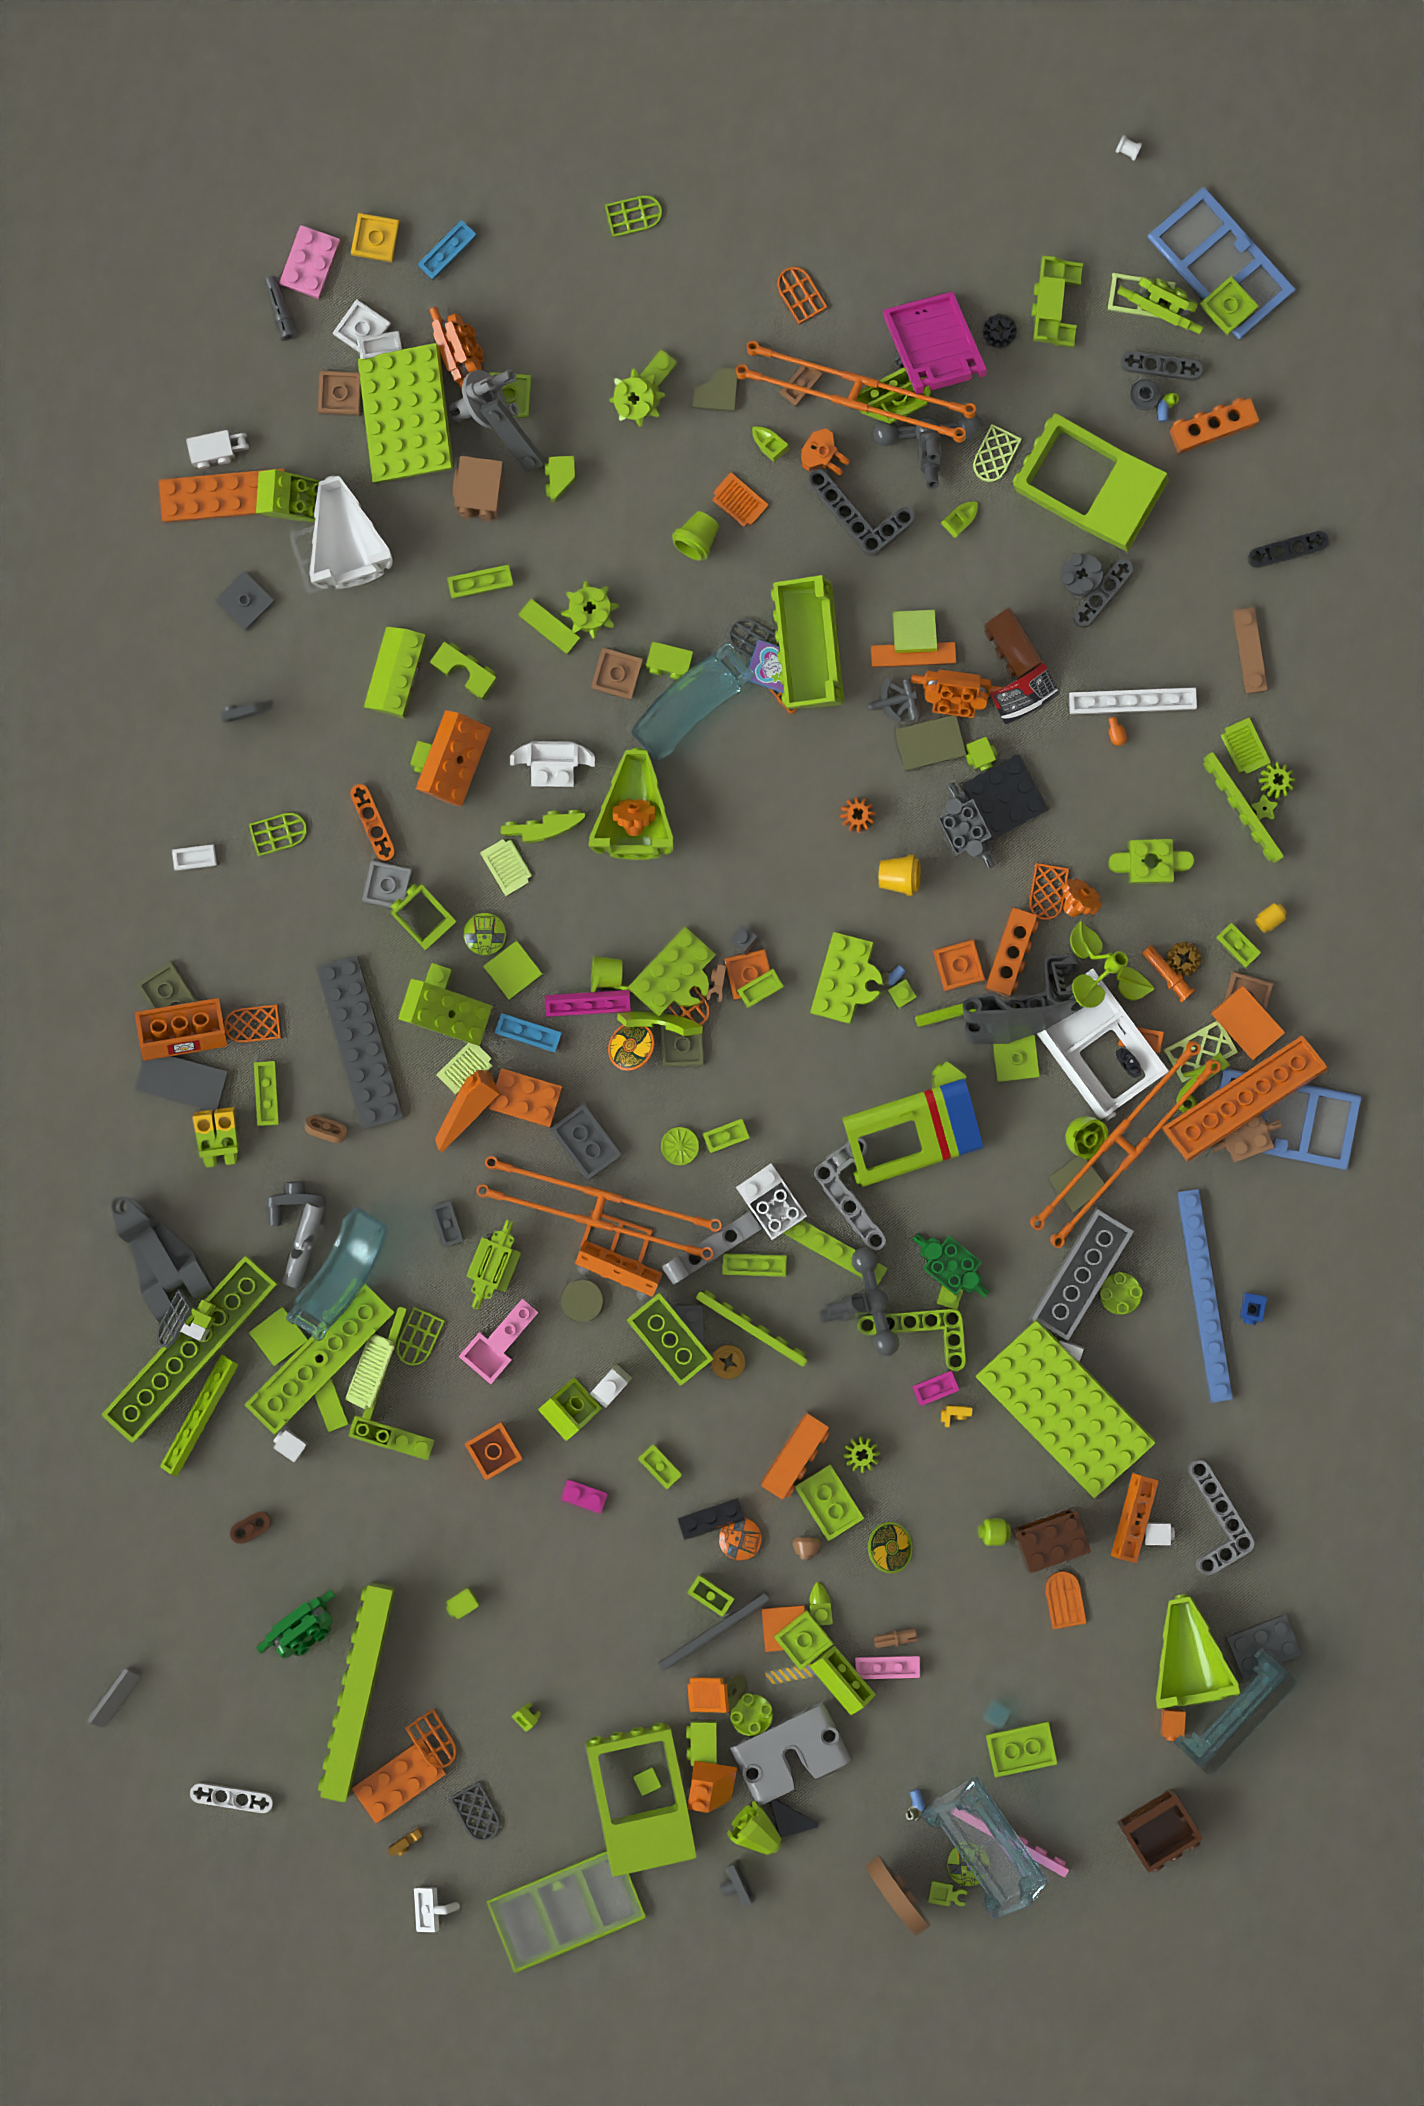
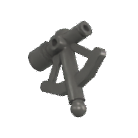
[868,677,922,723]

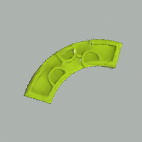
[617,1011,703,1036]

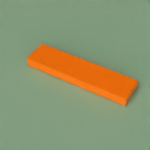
[871,642,956,668]

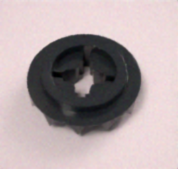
[983,313,1017,348]
[1116,1048,1141,1078]

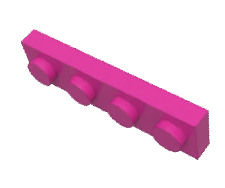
[545,990,631,1017]

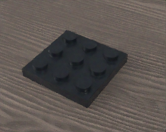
[962,754,1049,840]

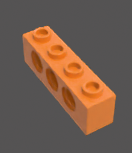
[1169,397,1259,454]
[985,907,1039,997]

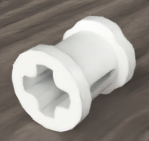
[1115,135,1142,161]

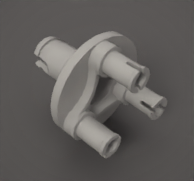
[449,369,519,428]

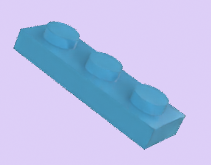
[417,220,477,280]
[495,1013,562,1053]

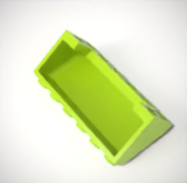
[771,575,844,709]

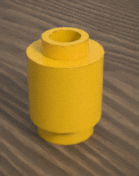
[1254,903,1287,933]

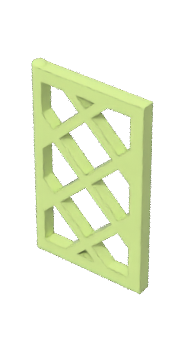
[1164,1021,1238,1083]

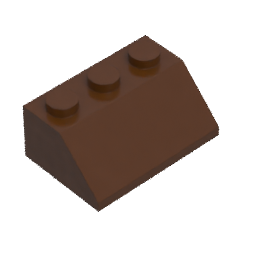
[984,607,1042,680]

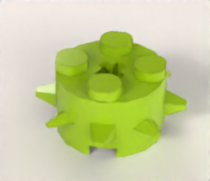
[609,368,665,427]
[561,581,619,638]

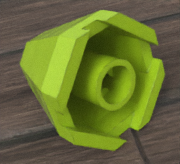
[727,1801,782,1855]

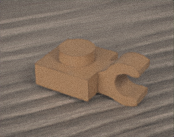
[707,965,726,1002]

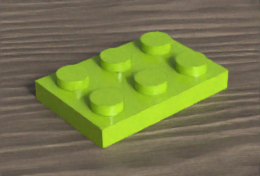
[794,1464,864,1541]
[985,1721,1057,1778]

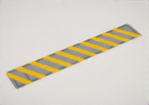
[765,1663,817,1685]

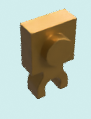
[387,1827,423,1857]

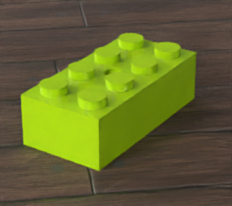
[398,979,492,1046]
[627,1292,714,1386]

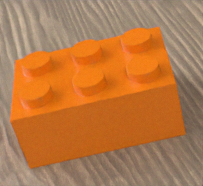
[489,1068,563,1128]

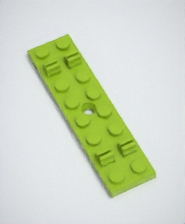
[245,1283,395,1435]

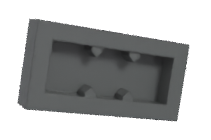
[720,1859,756,1907]

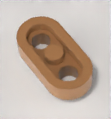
[305,1115,347,1143]

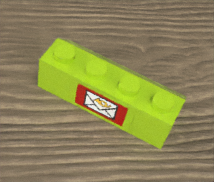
[364,627,427,719]

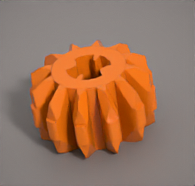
[839,797,875,833]

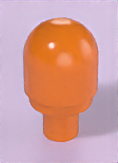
[1108,716,1127,746]

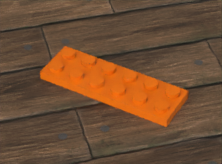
[159,468,285,523]

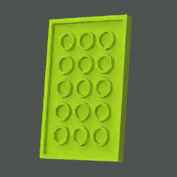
[358,343,454,484]

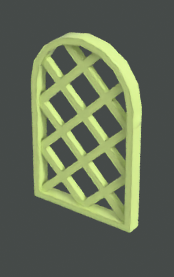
[973,424,1022,482]

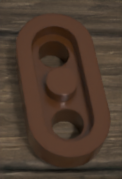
[230,1511,271,1544]

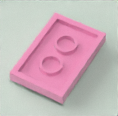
[279,225,340,299]

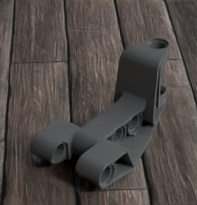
[963,954,1084,1044]
[111,1196,215,1323]

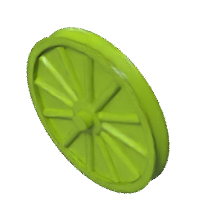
[661,1127,699,1165]

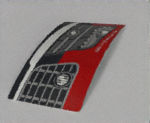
[990,663,1059,724]

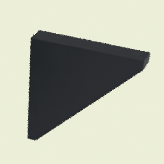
[771,1799,819,1838]

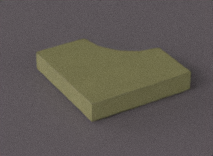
[693,367,737,412]

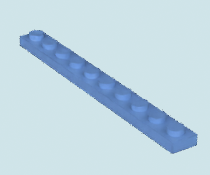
[1177,1189,1233,1403]

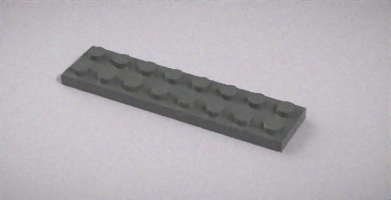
[316,955,404,1130]

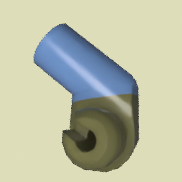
[880,965,906,986]
[905,1789,925,1821]

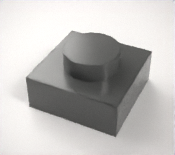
[729,925,760,955]

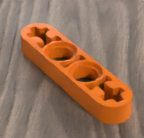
[350,784,395,862]

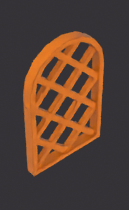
[1029,863,1069,920]
[224,1005,281,1043]

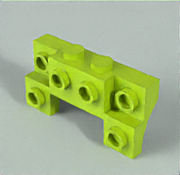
[1031,256,1083,348]

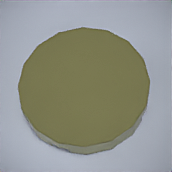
[561,1279,603,1322]

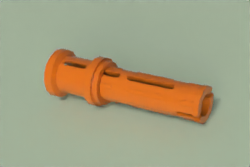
[1141,944,1195,1003]

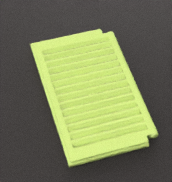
[345,1333,395,1410]

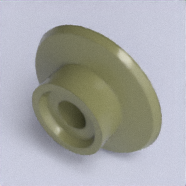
[723,1674,747,1710]

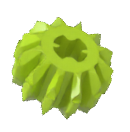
[1259,762,1296,799]
[843,1436,880,1473]

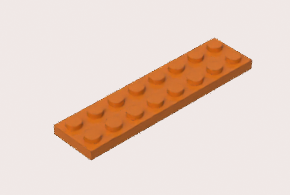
[1163,1035,1327,1162]

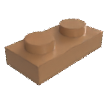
[779,360,823,407]

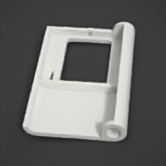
[1037,969,1169,1121]

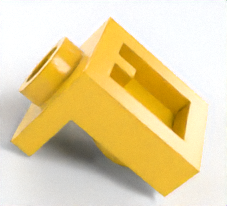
[941,1405,972,1428]

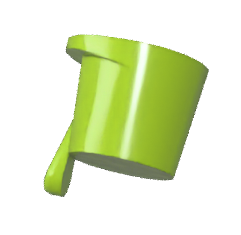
[591,956,630,992]

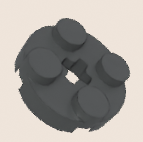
[1061,553,1104,596]

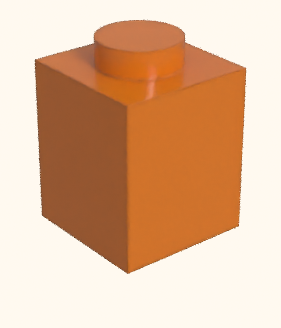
[1160,1709,1186,1741]

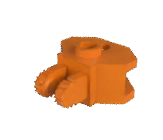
[801,428,850,476]

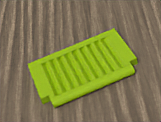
[1220,717,1271,774]

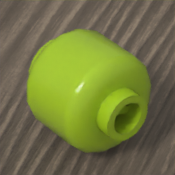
[978,1518,1011,1546]

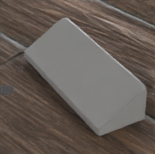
[88,1667,140,1727]

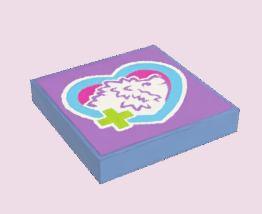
[744,639,784,693]

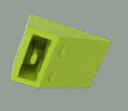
[256,469,320,523]

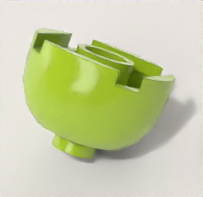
[1065,1116,1108,1160]

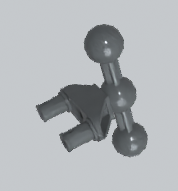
[872,415,983,489]
[819,1247,900,1356]

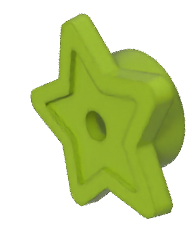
[1250,794,1278,820]

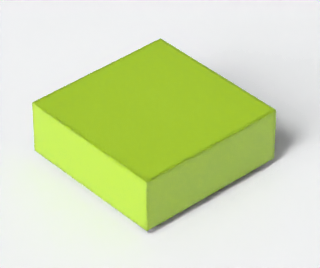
[633,1767,661,1796]

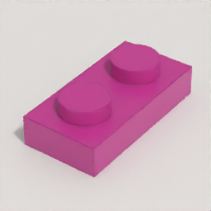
[912,1370,959,1406]
[561,1479,608,1514]

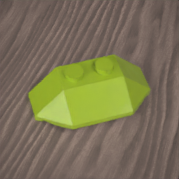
[856,367,931,424]

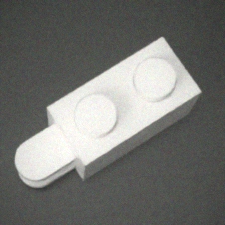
[186,430,249,469]

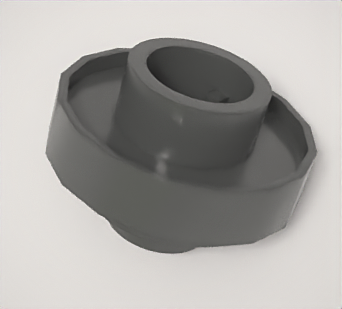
[1129,379,1160,411]

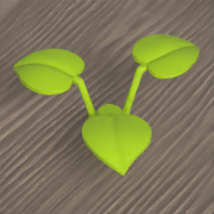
[1070,921,1154,1008]

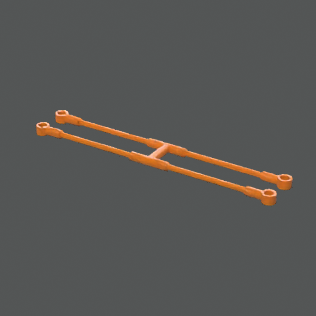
[736,341,976,443]
[1030,1041,1221,1248]
[476,1156,722,1261]

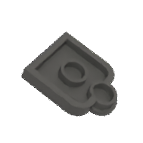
[220,700,274,723]

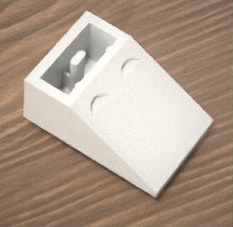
[736,1164,807,1240]

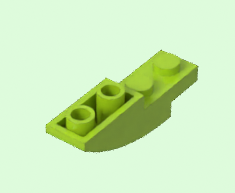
[501,810,586,844]
[348,1416,435,1461]

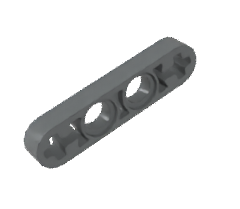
[1121,351,1203,381]
[1074,559,1133,628]

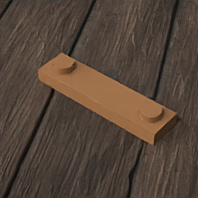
[1233,607,1268,694]

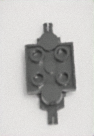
[937,782,995,869]

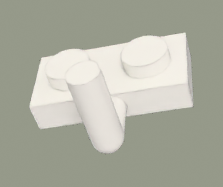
[414,1887,460,1932]

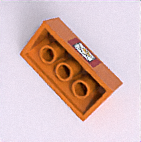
[134,998,227,1061]

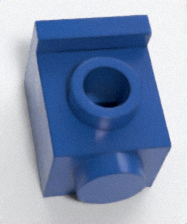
[1239,1293,1267,1325]

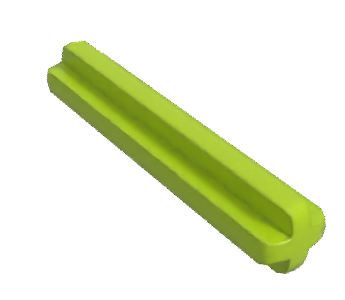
[915,1003,977,1027]

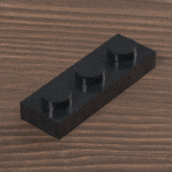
[678,1498,745,1540]

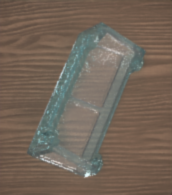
[922,1776,1048,1919]

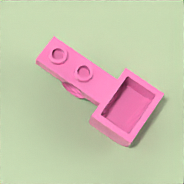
[459,1299,539,1384]

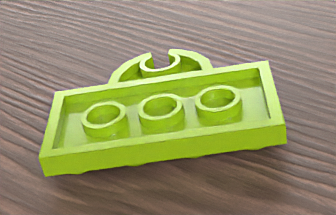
[628,926,716,1016]
[810,932,884,1025]

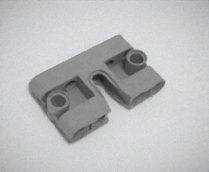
[730,1702,852,1805]

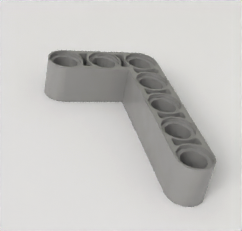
[1188,1459,1254,1575]

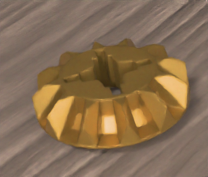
[1167,942,1201,976]
[711,1345,745,1379]

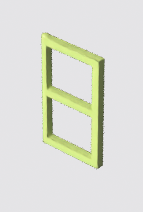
[1107,273,1176,318]

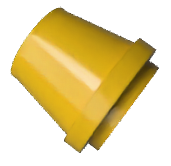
[879,854,921,897]

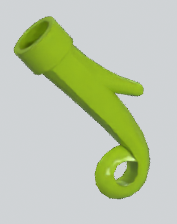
[1176,1052,1230,1113]

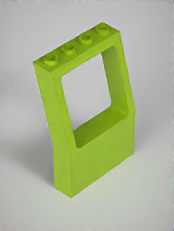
[1013,413,1169,552]
[585,1722,697,1877]

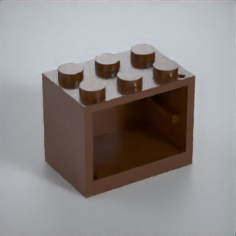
[1012,1508,1091,1573]
[1117,1789,1203,1873]

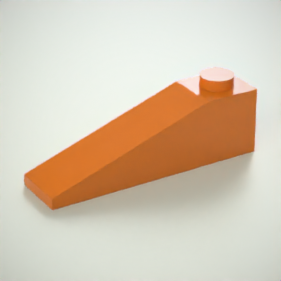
[435,1070,499,1152]

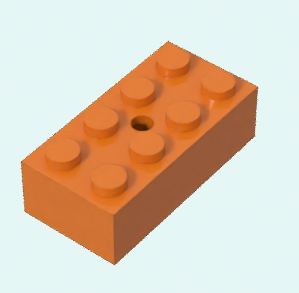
[415,710,491,807]
[760,1412,830,1500]

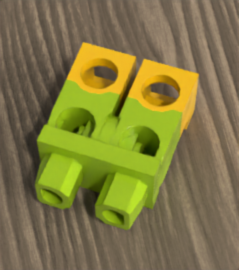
[192,1107,240,1167]

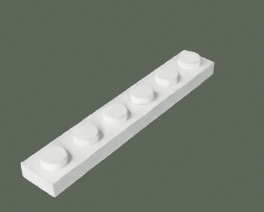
[1069,688,1197,715]

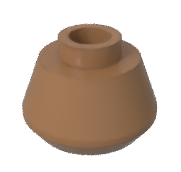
[792,1537,821,1559]

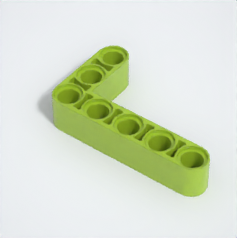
[857,1309,966,1371]

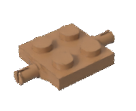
[1211,1114,1282,1163]

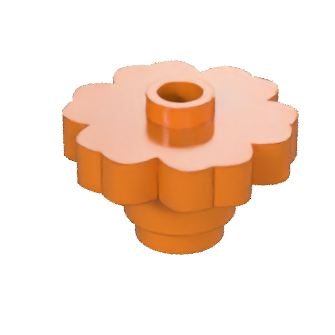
[613,799,655,836]
[1062,878,1102,917]

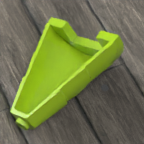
[589,747,674,860]
[1156,1594,1241,1709]

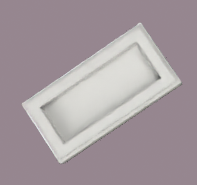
[357,331,402,359]
[172,844,217,871]

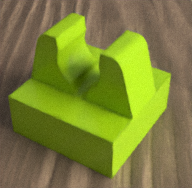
[511,1703,541,1732]

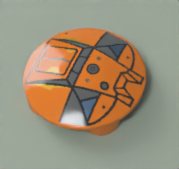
[719,1518,762,1561]

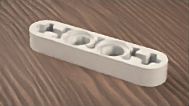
[190,1782,274,1813]

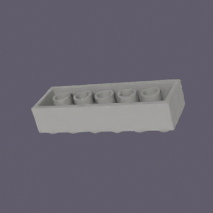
[1030,1209,1134,1341]

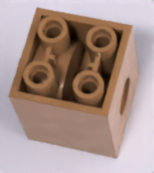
[453,456,505,522]

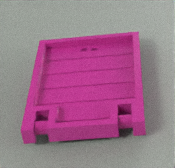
[883,291,987,394]

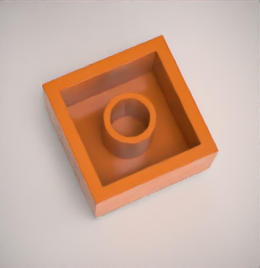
[464,1421,524,1481]

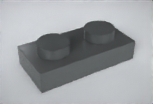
[430,1201,464,1248]

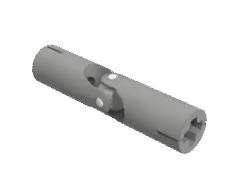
[282,1202,325,1288]

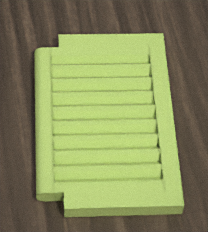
[480,839,533,896]
[436,1043,493,1094]

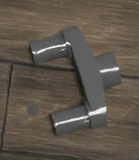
[266,1182,325,1226]

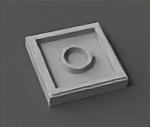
[362,860,413,911]

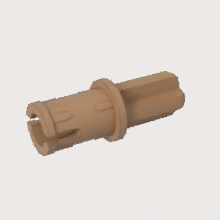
[874,1628,917,1648]

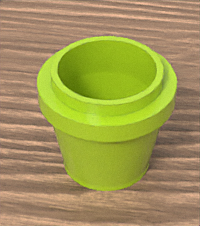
[672,511,720,561]

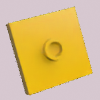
[351,213,400,263]

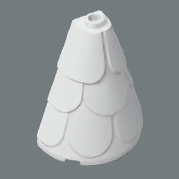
[309,476,393,589]

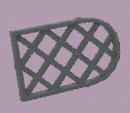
[449,1782,499,1841]

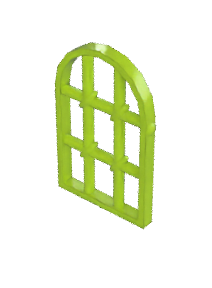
[605,195,662,238]
[249,813,307,857]
[396,1307,445,1366]

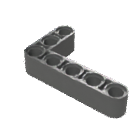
[808,469,914,556]

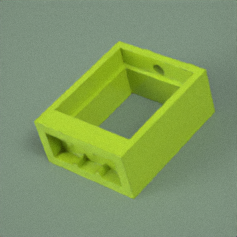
[390,883,456,950]

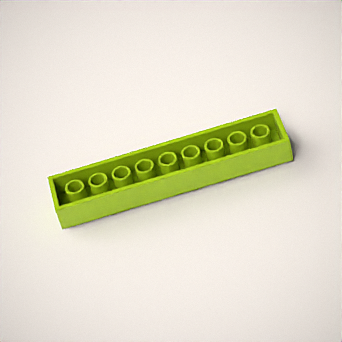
[101,1256,279,1444]
[318,1582,396,1803]

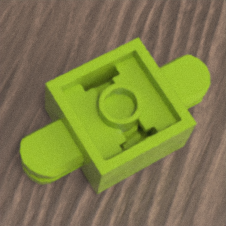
[1108,839,1194,885]

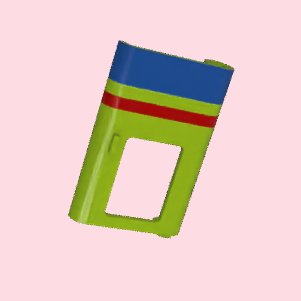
[842,1079,983,1187]

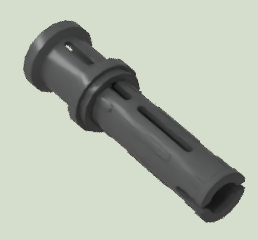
[264,276,298,341]

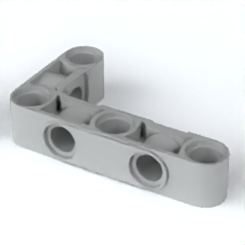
[814,1138,886,1250]
[662,1211,762,1285]

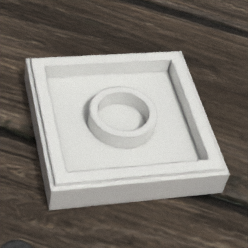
[333,299,392,352]

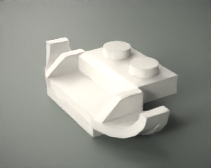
[510,741,595,787]

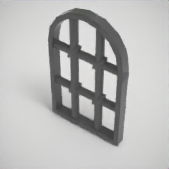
[728,618,775,659]
[158,1289,192,1348]

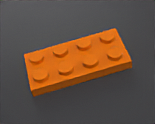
[352,1740,447,1823]

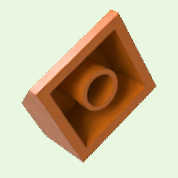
[687,1761,737,1813]

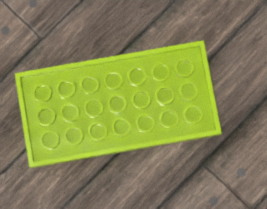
[975,1319,1156,1498]

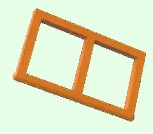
[580,1210,653,1264]

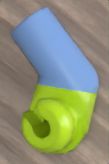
[1158,393,1179,422]

